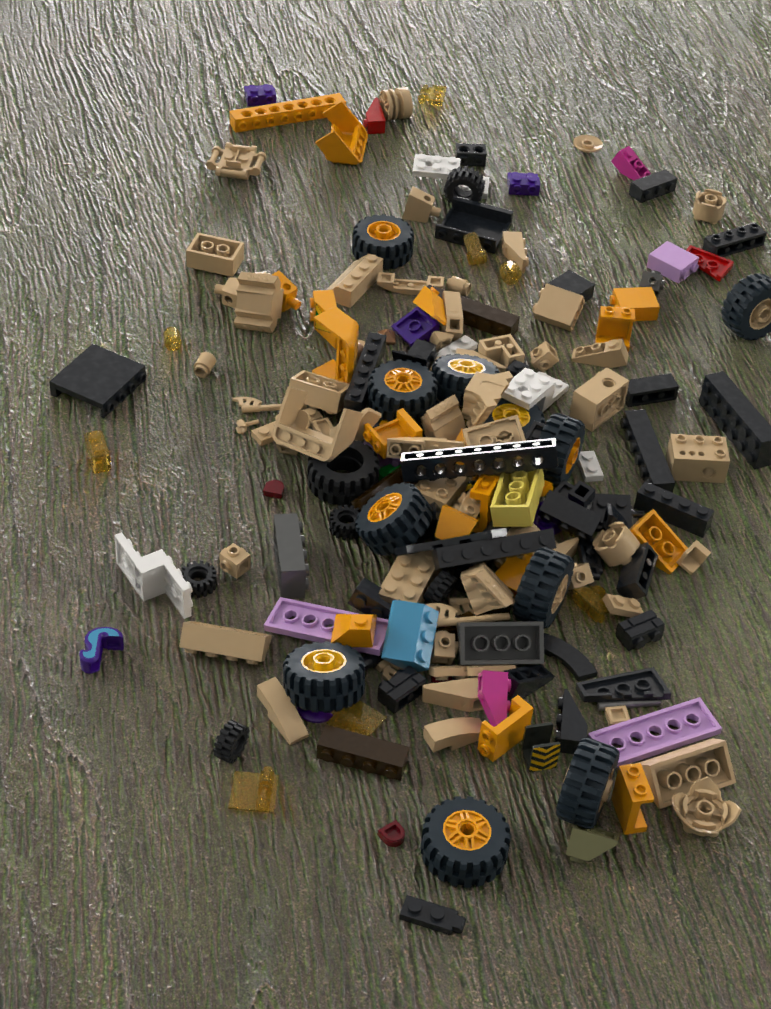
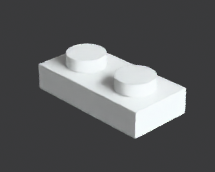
[577,451,604,482]

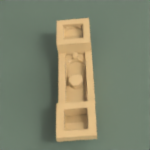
[377,272,444,295]

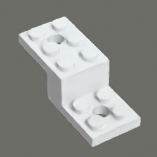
[412,154,489,199]
[501,368,569,412]
[115,532,193,619]

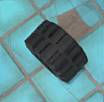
[444,166,485,203]

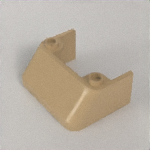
[272,387,363,462]

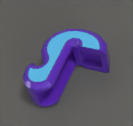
[79,627,124,674]

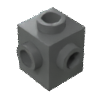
[639,270,665,294]

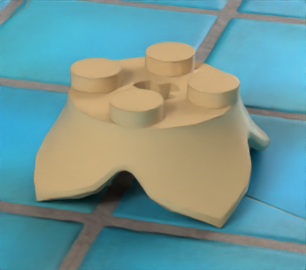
[671,776,741,837]

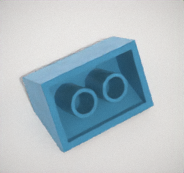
[381,600,439,672]

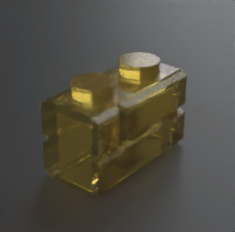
[84,430,111,474]

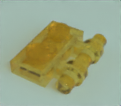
[418,84,447,106]

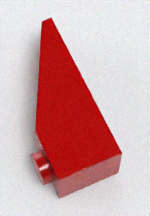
[363,98,386,134]

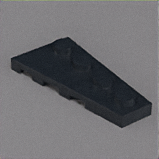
[576,667,671,702]

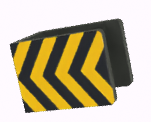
[521,722,561,772]

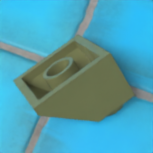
[566,825,620,863]

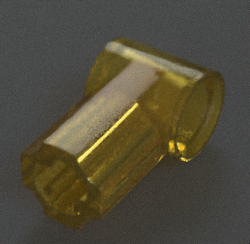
[463,232,487,266]

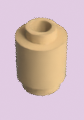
[446,276,472,296]
[194,352,216,378]

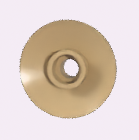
[573,135,603,153]

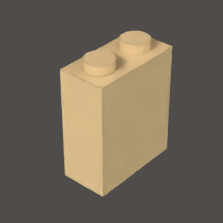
[532,283,585,332]

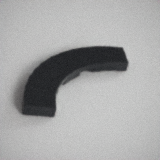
[394,528,507,556]
[544,633,598,681]

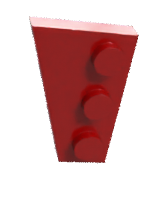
[686,245,734,282]

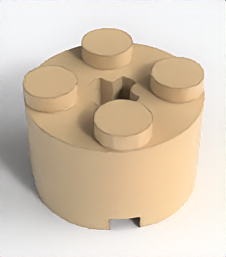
[692,189,727,224]
[593,522,640,567]

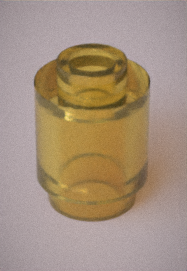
[163,327,182,351]

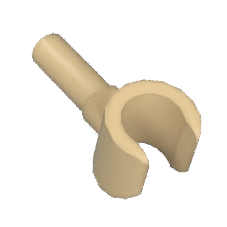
[236,419,259,434]

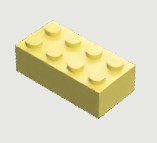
[490,469,545,528]

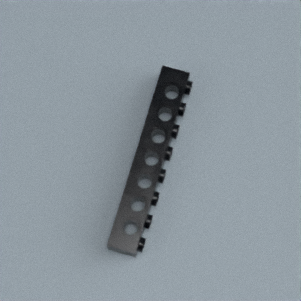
[400,438,558,483]

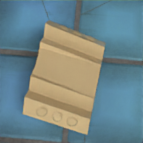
[233,271,284,333]
[462,371,514,428]
[420,394,466,441]
[460,562,514,616]

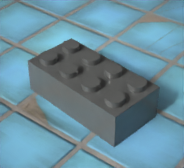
[273,513,309,599]
[457,621,544,665]

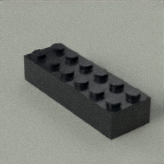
[699,371,771,470]

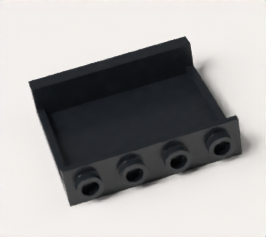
[434,196,514,254]
[49,344,147,418]

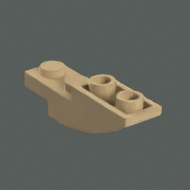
[387,437,465,459]

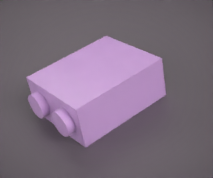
[647,241,699,283]

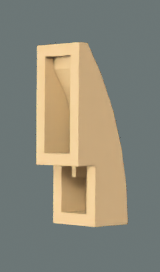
[257,677,309,745]
[423,717,482,753]

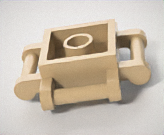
[206,142,266,180]

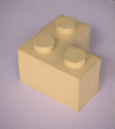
[478,334,525,368]

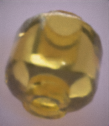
[499,261,522,285]

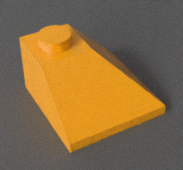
[331,614,377,648]

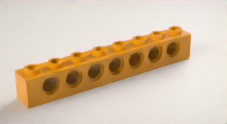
[229,93,346,133]

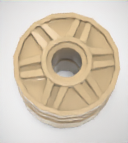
[379,87,413,121]

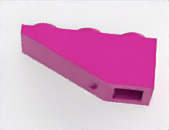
[611,146,651,181]
[478,670,511,727]

